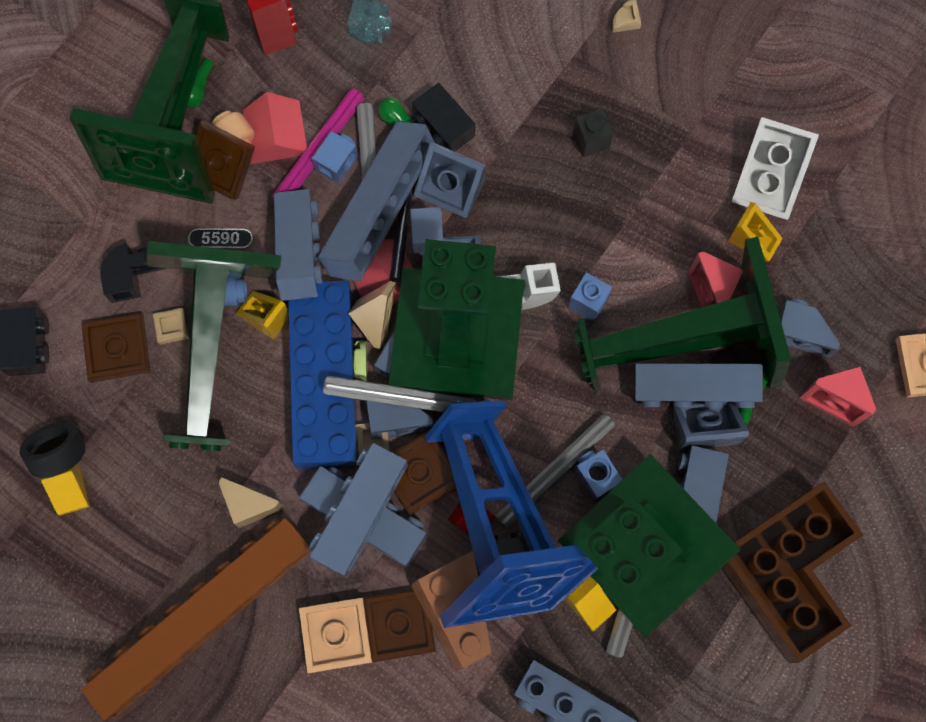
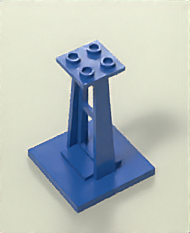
[425,399,598,628]

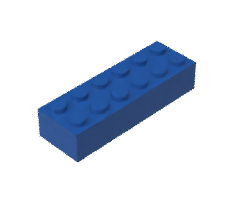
[289,280,359,471]

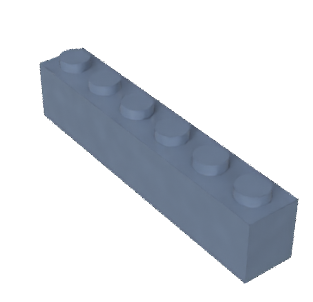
[318,122,435,281]

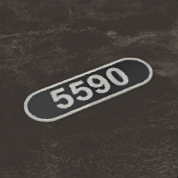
[188,228,253,248]

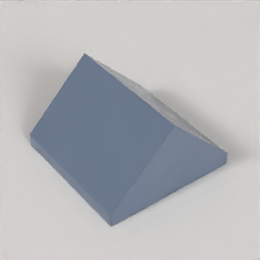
[413,142,486,218]
[672,401,749,450]

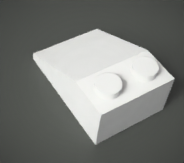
[732,117,819,220]

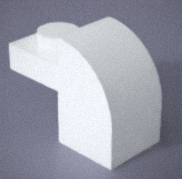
[497,263,561,310]

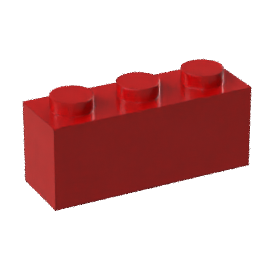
[246,0,299,55]

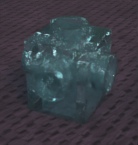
[347,0,393,44]

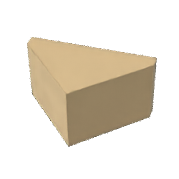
[348,281,396,349]
[219,477,283,528]

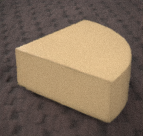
[612,0,641,32]

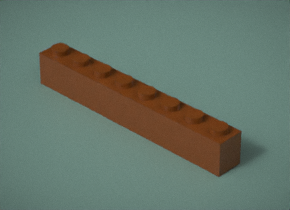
[81,518,312,721]

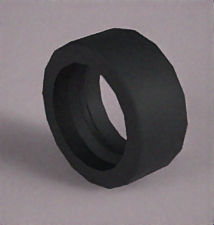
[19,422,85,478]

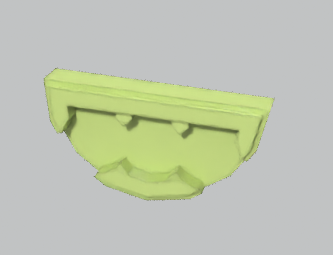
[354,340,368,400]

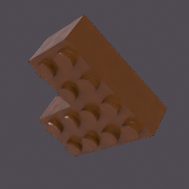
[722,481,863,664]

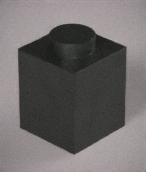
[573,108,614,157]

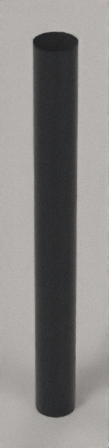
[389,187,413,285]

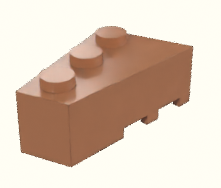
[411,551,491,671]

